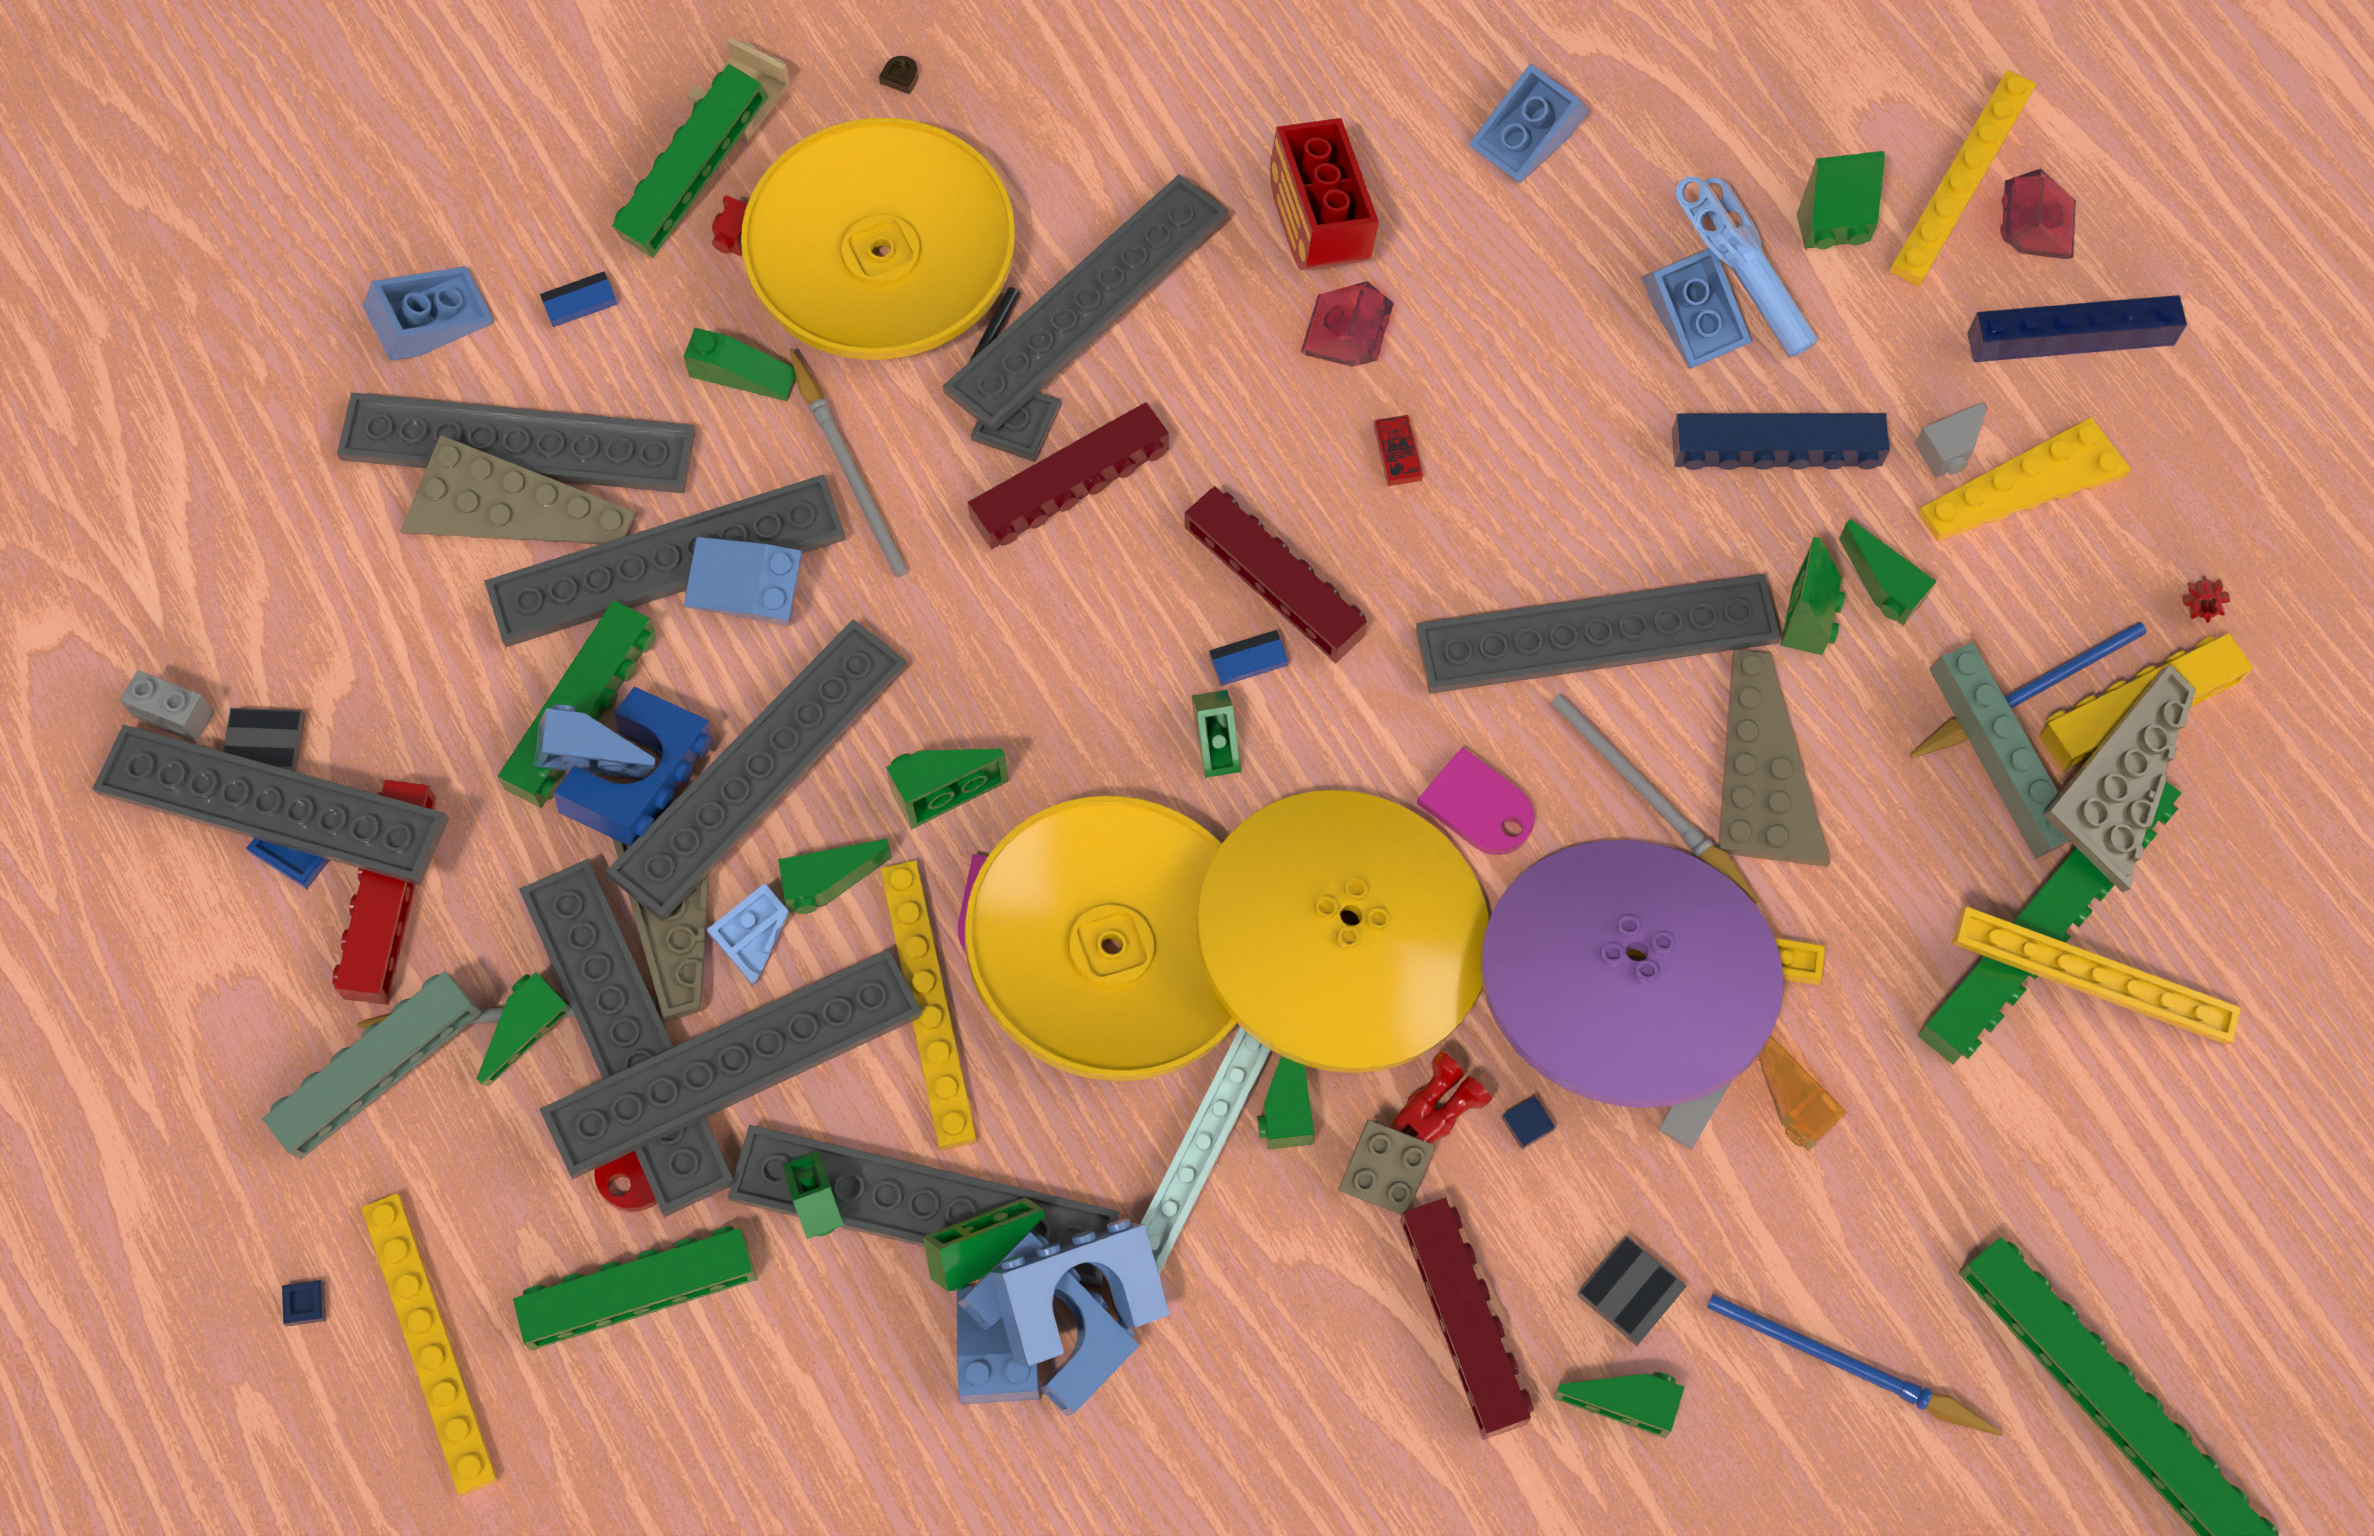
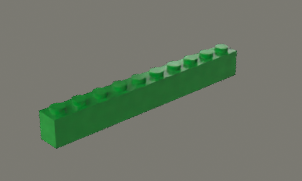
[1918,781,2182,1065]
[1958,1237,2279,1536]

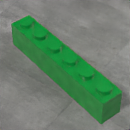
[612,63,769,258]
[497,600,655,809]
[513,1226,757,1351]

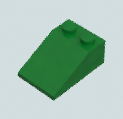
[1796,151,1885,249]
[1780,537,1845,655]
[886,748,1009,830]

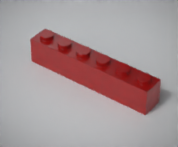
[332,780,436,1005]

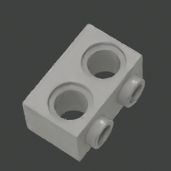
[119,670,214,743]

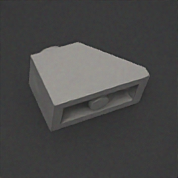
[1915,403,1986,478]
[1658,1082,1731,1150]

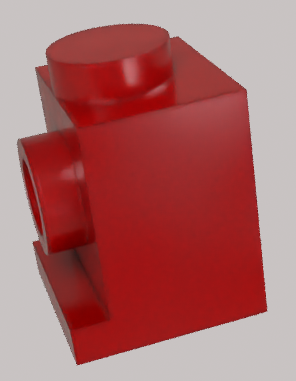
[712,195,748,256]

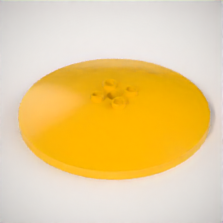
[741,117,1015,360]
[1196,790,1489,1073]
[964,796,1237,1081]

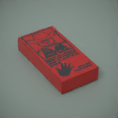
[1374,415,1423,486]

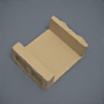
[687,37,790,142]

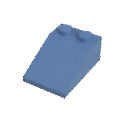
[1468,63,1589,183]
[1641,248,1752,369]
[363,266,494,361]
[684,537,802,627]
[534,705,655,780]
[957,1286,1040,1405]

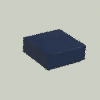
[1502,1096,1555,1150]
[282,1280,326,1326]

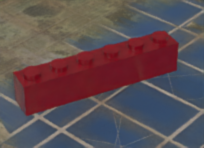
[968,402,1169,550]
[1185,485,1367,664]
[1400,1197,1534,1440]

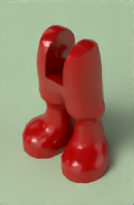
[1388,1051,1492,1144]

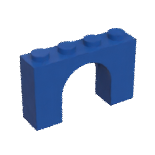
[554,686,713,846]

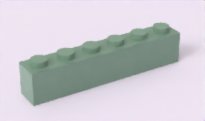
[1929,642,2070,859]
[262,971,482,1160]

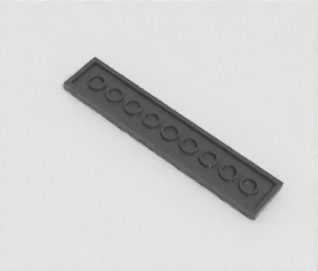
[943,174,1228,432]
[337,392,695,493]
[484,474,846,647]
[1416,574,1781,694]
[606,619,907,922]
[92,725,449,885]
[519,859,735,1217]
[540,949,922,1180]
[728,1125,1120,1289]

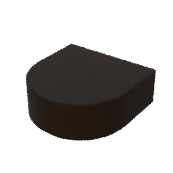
[879,56,918,94]

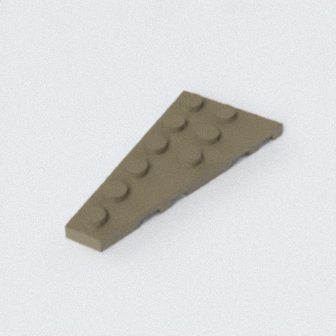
[2043,665,2196,892]

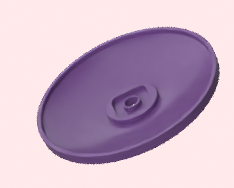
[1481,840,1783,1108]

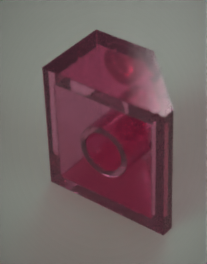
[2000,168,2076,259]
[1301,281,1394,367]

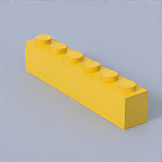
[2039,633,2254,772]

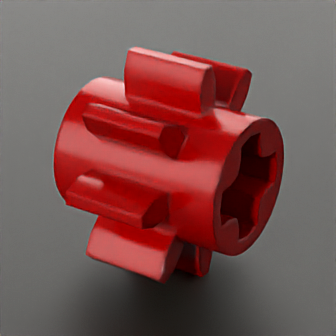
[2182,576,2230,623]

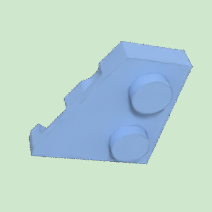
[707,883,789,986]

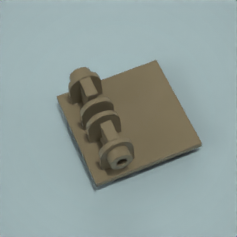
[1338,1119,1436,1215]

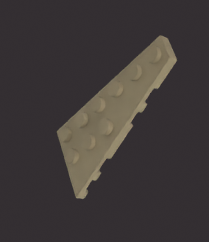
[400,435,637,544]
[1718,649,1830,867]
[612,798,710,1022]

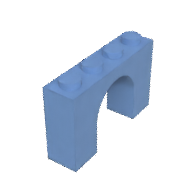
[989,1218,1170,1367]
[958,1232,1139,1416]

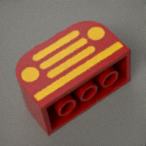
[1270,118,1379,270]

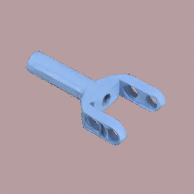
[1676,177,1818,358]

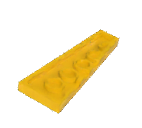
[1917,417,2132,541]

